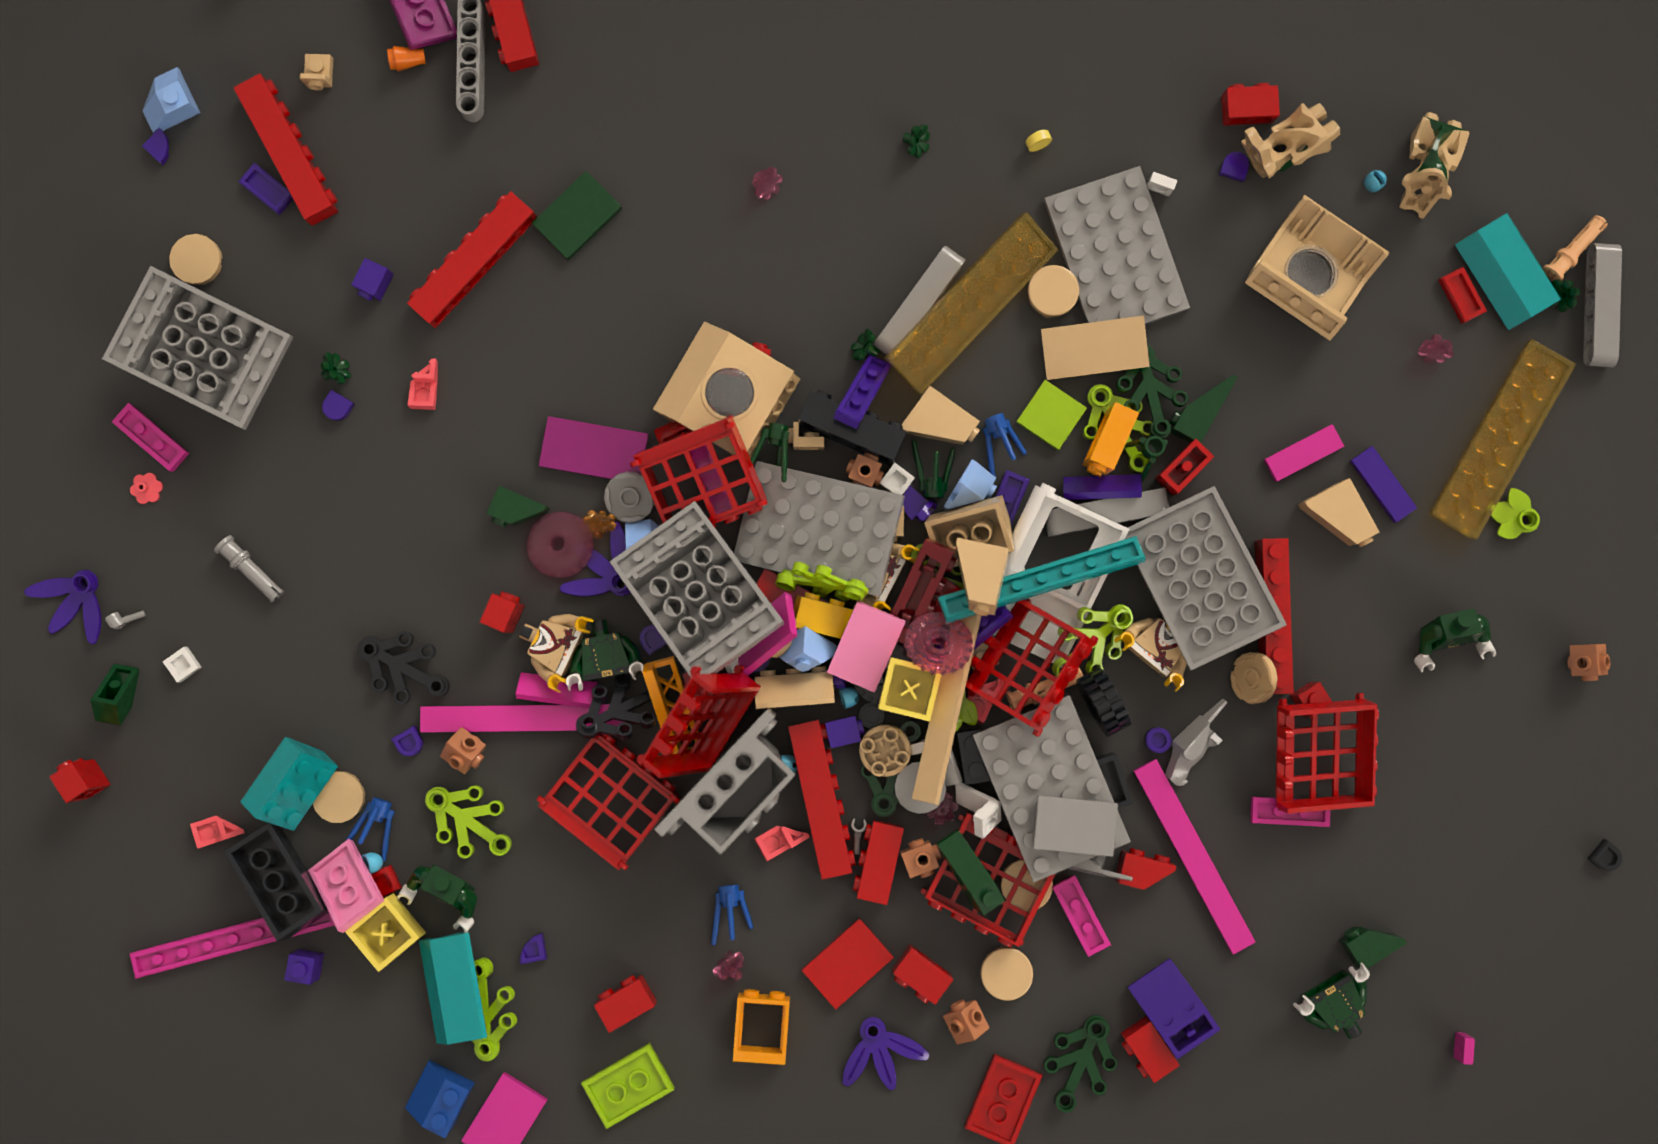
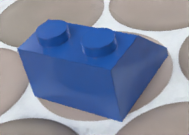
[405,1060,475,1138]

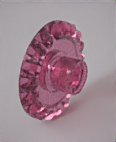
[526,512,593,578]
[905,612,973,676]

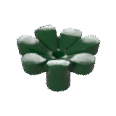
[902,125,930,159]
[1549,280,1580,312]
[851,328,879,360]
[320,352,351,384]

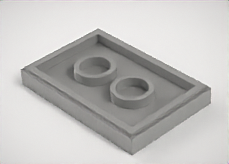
[1033,795,1118,857]

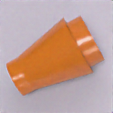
[387,46,426,72]

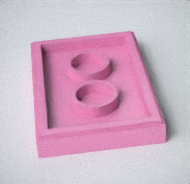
[827,601,906,693]
[308,839,385,933]

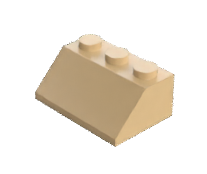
[925,495,1014,568]
[755,666,835,709]

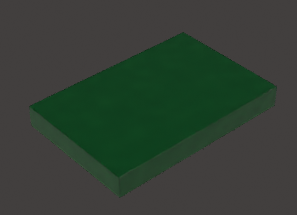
[532,171,622,260]

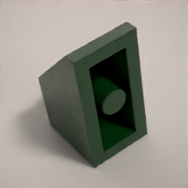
[486,486,550,528]
[90,664,139,726]
[1339,926,1407,969]

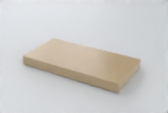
[1041,315,1150,380]

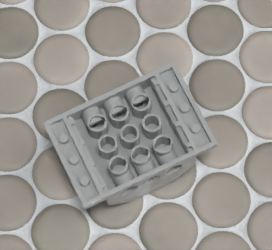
[102,266,294,430]
[610,501,785,677]
[654,708,795,854]

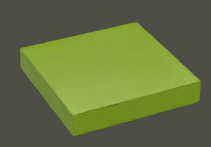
[1016,380,1087,451]

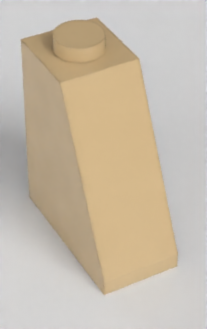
[902,386,980,445]
[1298,478,1379,547]
[956,538,1009,616]

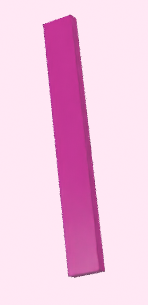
[420,704,626,732]
[1133,759,1256,955]
[129,913,335,979]

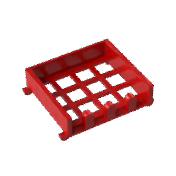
[630,415,768,528]
[966,598,1098,737]
[637,665,761,778]
[1276,693,1379,814]
[536,733,681,871]
[920,812,1056,948]

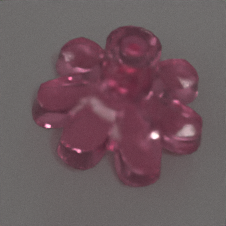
[752,167,783,200]
[1418,334,1454,363]
[926,792,959,825]
[713,950,744,981]

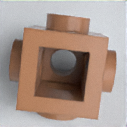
[845,453,884,488]
[1568,644,1611,681]
[440,727,486,775]
[900,838,942,878]
[943,999,990,1044]

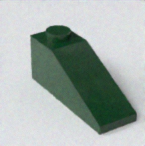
[1169,374,1238,443]
[936,829,1005,916]

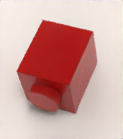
[1290,682,1332,718]

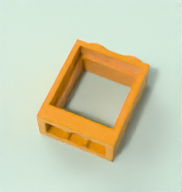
[1082,402,1139,477]
[733,989,790,1065]

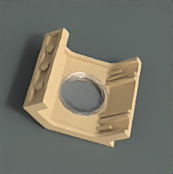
[1245,195,1389,341]
[653,322,800,460]

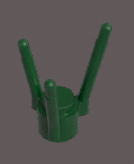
[750,423,789,482]
[1125,436,1168,483]
[911,440,956,498]

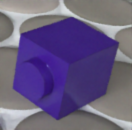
[351,258,394,301]
[825,715,865,748]
[284,949,324,985]

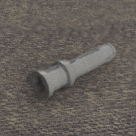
[214,535,284,603]

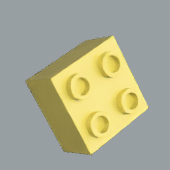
[878,657,942,721]
[345,893,426,972]

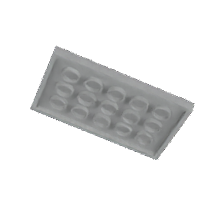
[1043,166,1190,324]
[734,461,905,597]
[1125,486,1287,671]
[972,695,1131,882]

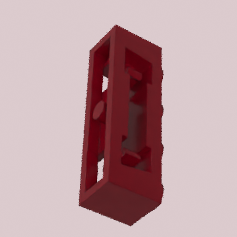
[891,538,957,647]

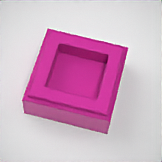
[1453,1032,1475,1065]

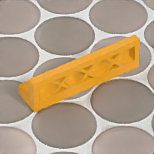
[642,656,699,754]

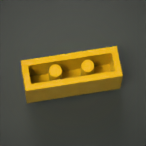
[794,592,855,639]

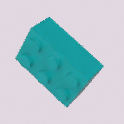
[240,737,338,831]

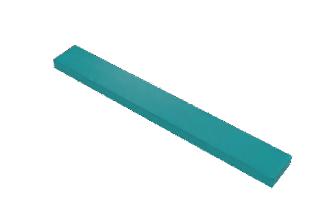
[938,536,1146,623]

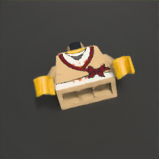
[860,543,919,611]
[519,614,594,693]
[1114,618,1186,692]

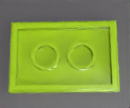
[581,1042,675,1129]

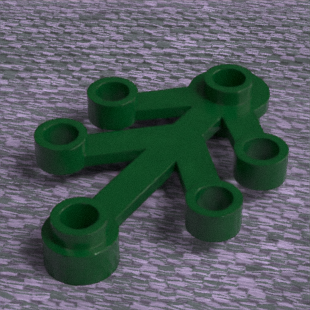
[1116,344,1188,440]
[861,721,921,817]
[1043,1015,1118,1113]

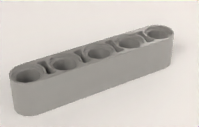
[456,0,486,122]
[1583,243,1622,367]
[873,245,966,360]
[1045,488,1169,537]

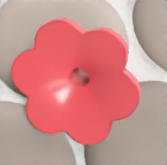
[130,473,163,504]

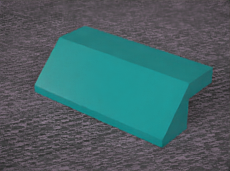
[1455,213,1561,330]
[419,933,487,1045]

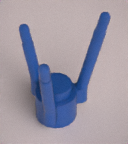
[982,413,1027,476]
[346,797,395,862]
[711,884,753,946]

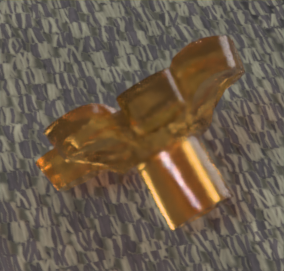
[583,510,617,538]

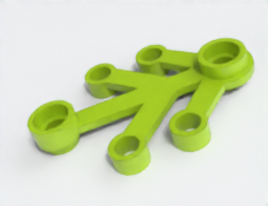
[1083,384,1152,473]
[775,562,869,601]
[1052,604,1133,676]
[425,785,512,859]
[471,957,517,1061]

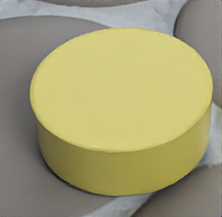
[1025,130,1052,152]

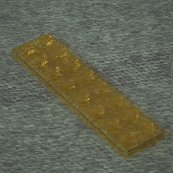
[884,212,1058,394]
[1429,339,1576,540]

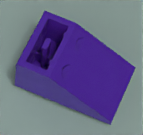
[1127,958,1221,1059]

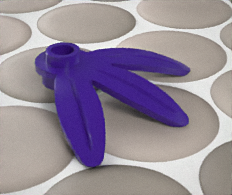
[560,522,631,597]
[24,569,101,645]
[843,1017,929,1090]

